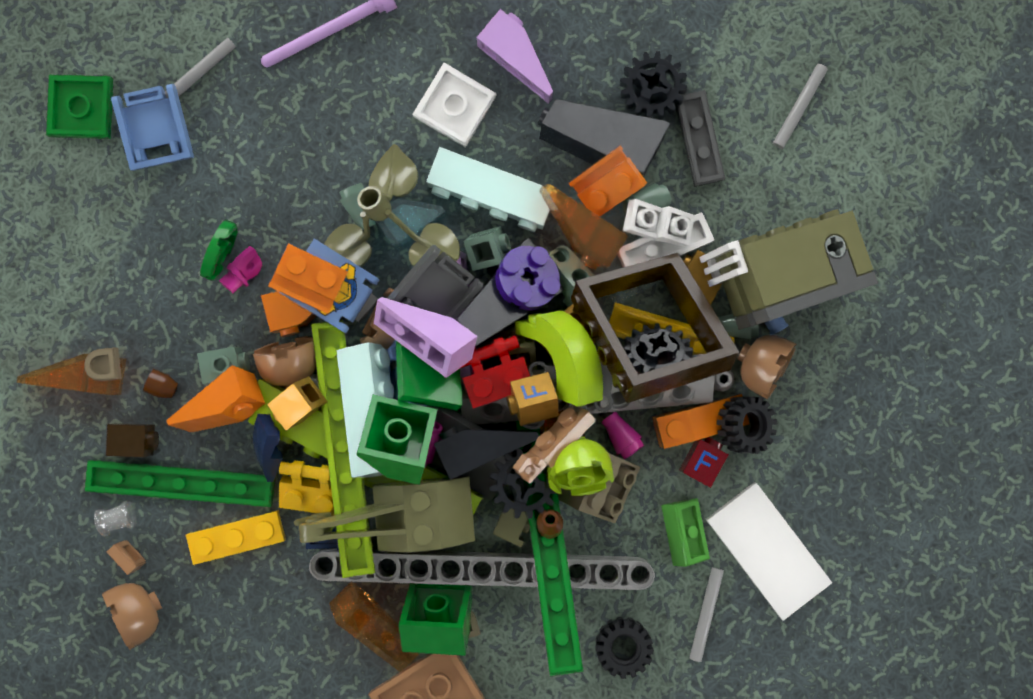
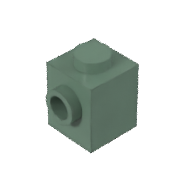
[463,226,511,271]
[197,346,250,385]

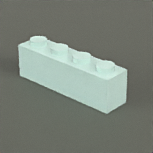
[426,147,557,232]
[336,342,394,478]

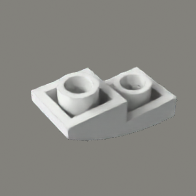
[623,199,695,246]

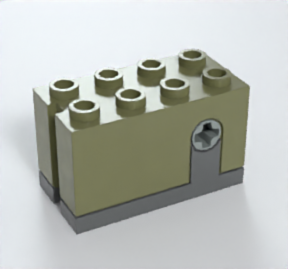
[715,209,878,330]

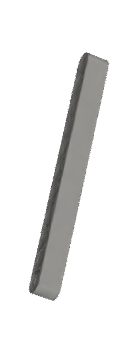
[309,548,655,590]

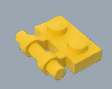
[279,460,334,516]

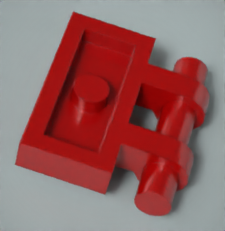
[459,335,530,409]

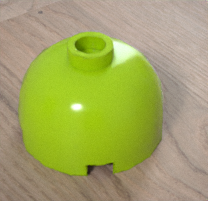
[547,436,614,496]

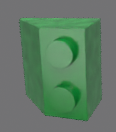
[357,394,438,485]
[399,583,473,656]

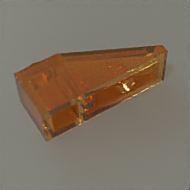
[539,184,628,270]
[17,354,126,395]
[329,582,420,672]

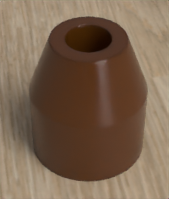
[143,369,179,398]
[537,509,563,539]

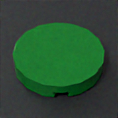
[200,220,238,281]

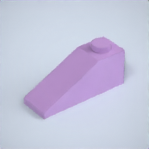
[477,9,553,104]
[374,297,477,378]

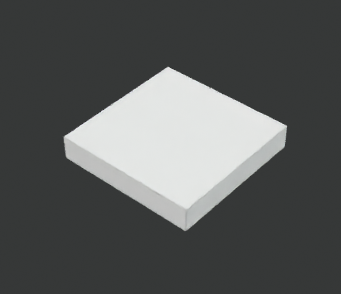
[412,63,497,148]

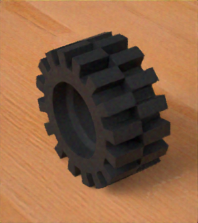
[717,397,777,454]
[595,617,654,679]

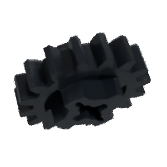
[620,51,687,120]
[623,323,693,375]
[489,448,557,519]

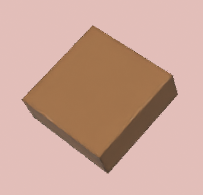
[107,540,146,575]

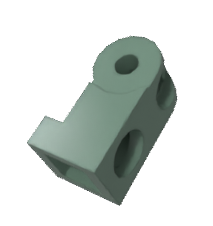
[549,245,594,307]

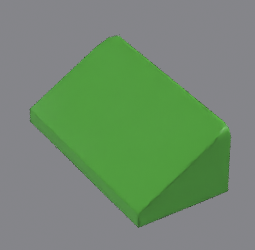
[661,498,710,567]

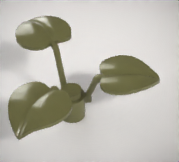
[324,144,460,267]

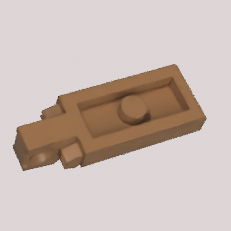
[513,405,595,483]

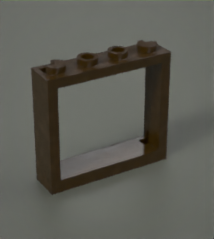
[570,253,739,403]

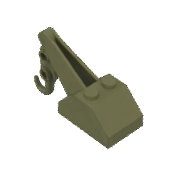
[294,475,475,553]

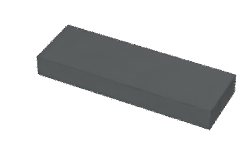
[675,90,725,187]

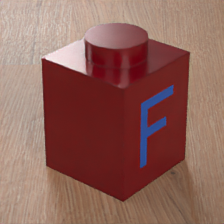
[679,437,729,488]

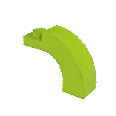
[515,310,603,407]

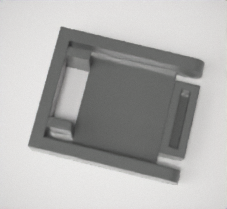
[387,245,483,320]

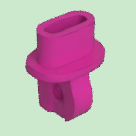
[219,246,262,293]

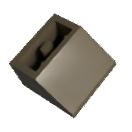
[558,452,640,523]

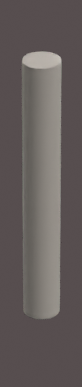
[165,37,236,99]
[772,64,828,149]
[689,567,724,662]

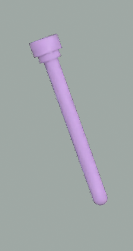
[261,0,397,67]

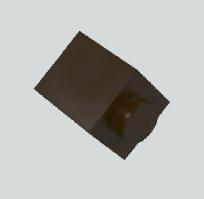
[106,423,159,457]

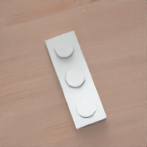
[616,212,715,267]

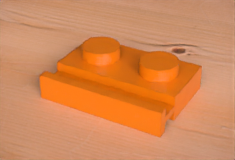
[569,145,647,220]
[268,243,348,314]

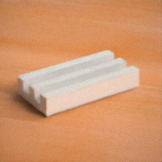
[699,240,748,287]

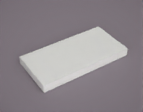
[706,482,832,620]

